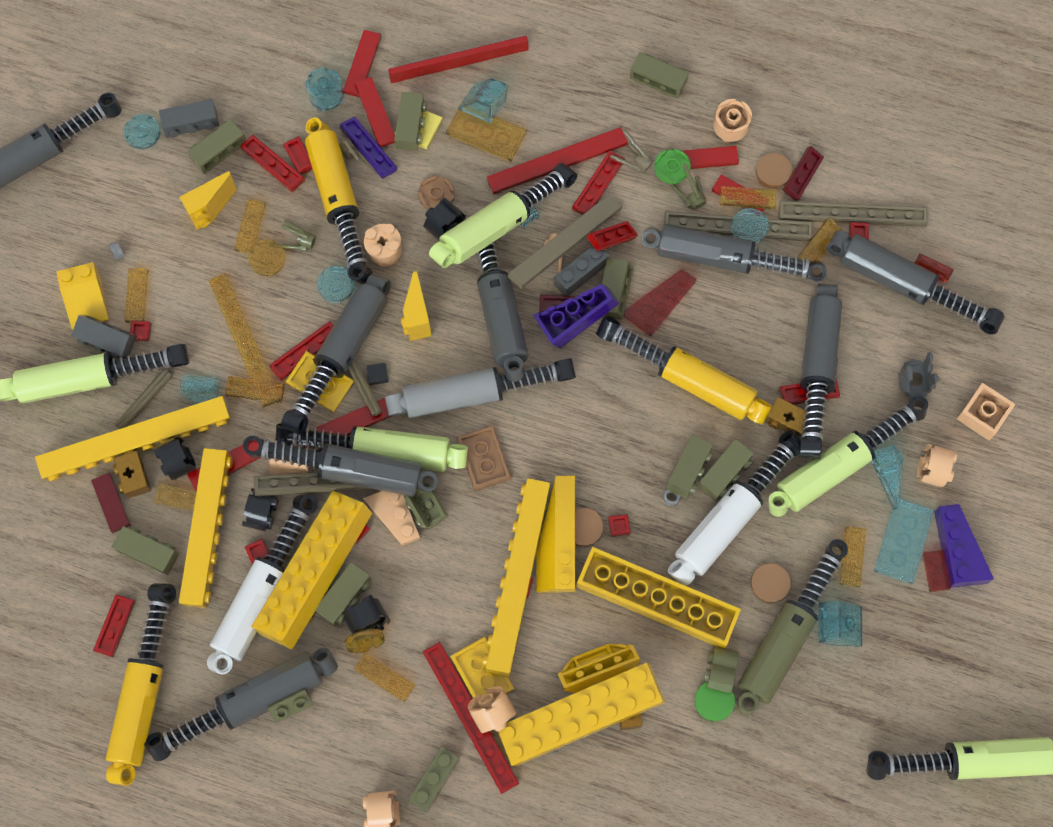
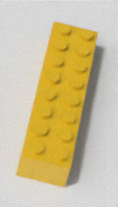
[251,491,372,650]
[576,547,741,649]
[498,663,666,766]

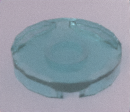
[123,114,161,149]
[731,208,769,243]
[317,266,355,303]

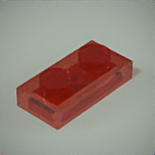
[914,253,954,283]
[922,550,951,592]

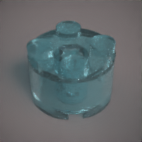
[305,67,344,111]

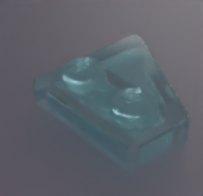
[179,375,221,404]

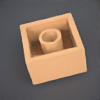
[957,383,1016,441]

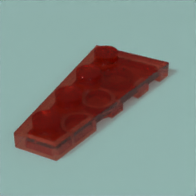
[623,269,697,337]

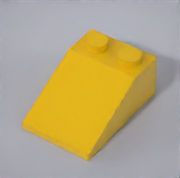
[179,171,237,230]
[56,262,110,330]
[401,271,432,341]

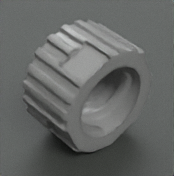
[108,242,124,260]
[663,490,681,507]

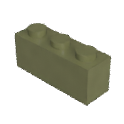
[630,52,689,99]
[394,92,427,151]
[187,119,246,174]
[600,259,634,319]
[665,435,714,499]
[698,439,754,501]
[111,526,179,576]
[315,562,372,627]
[408,747,460,813]

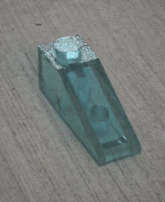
[871,445,903,510]

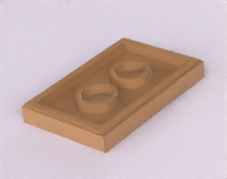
[457,425,511,491]

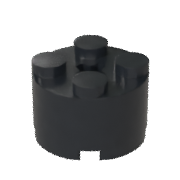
[423,198,466,240]
[153,435,196,480]
[242,488,279,532]
[344,595,390,641]

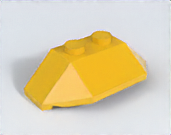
[558,643,640,693]

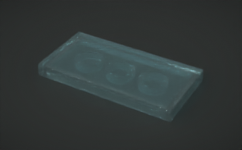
[874,498,934,584]

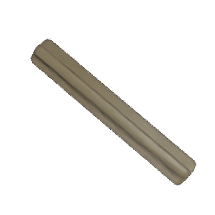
[348,358,381,416]
[115,369,172,429]

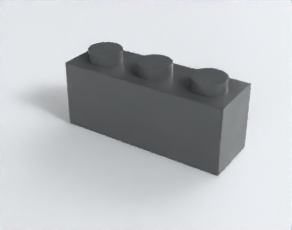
[159,99,219,138]
[554,246,609,296]
[71,315,137,359]

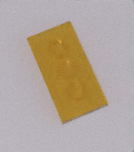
[446,102,527,162]

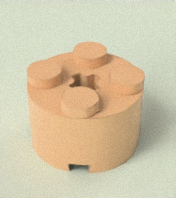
[713,99,752,143]
[364,224,403,267]
[916,444,957,488]
[468,686,516,733]
[363,790,400,827]

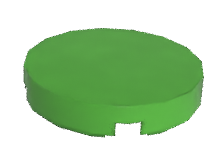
[654,149,691,184]
[694,682,735,722]

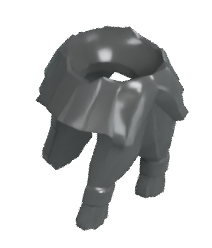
[898,352,939,398]

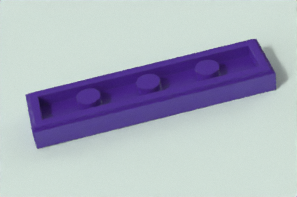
[340,116,397,179]

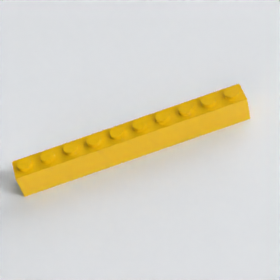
[35,396,231,482]
[483,478,550,677]

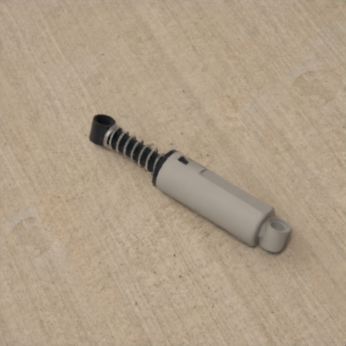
[385,358,576,419]

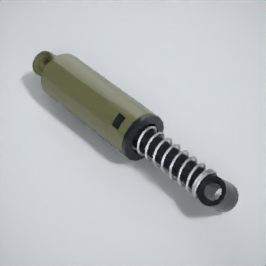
[736,539,848,715]

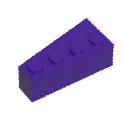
[533,284,620,349]
[934,504,994,588]

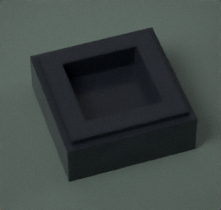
[367,363,388,385]

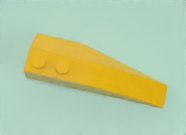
[536,476,576,593]

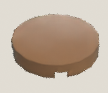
[756,153,793,188]
[418,176,455,209]
[575,508,603,547]
[751,563,791,603]

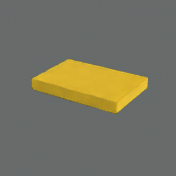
[285,351,355,413]
[450,637,514,698]

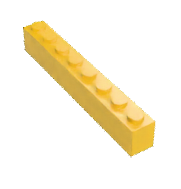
[179,448,232,608]

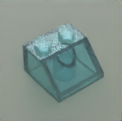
[458,78,508,123]
[818,600,862,647]

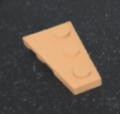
[363,491,420,546]

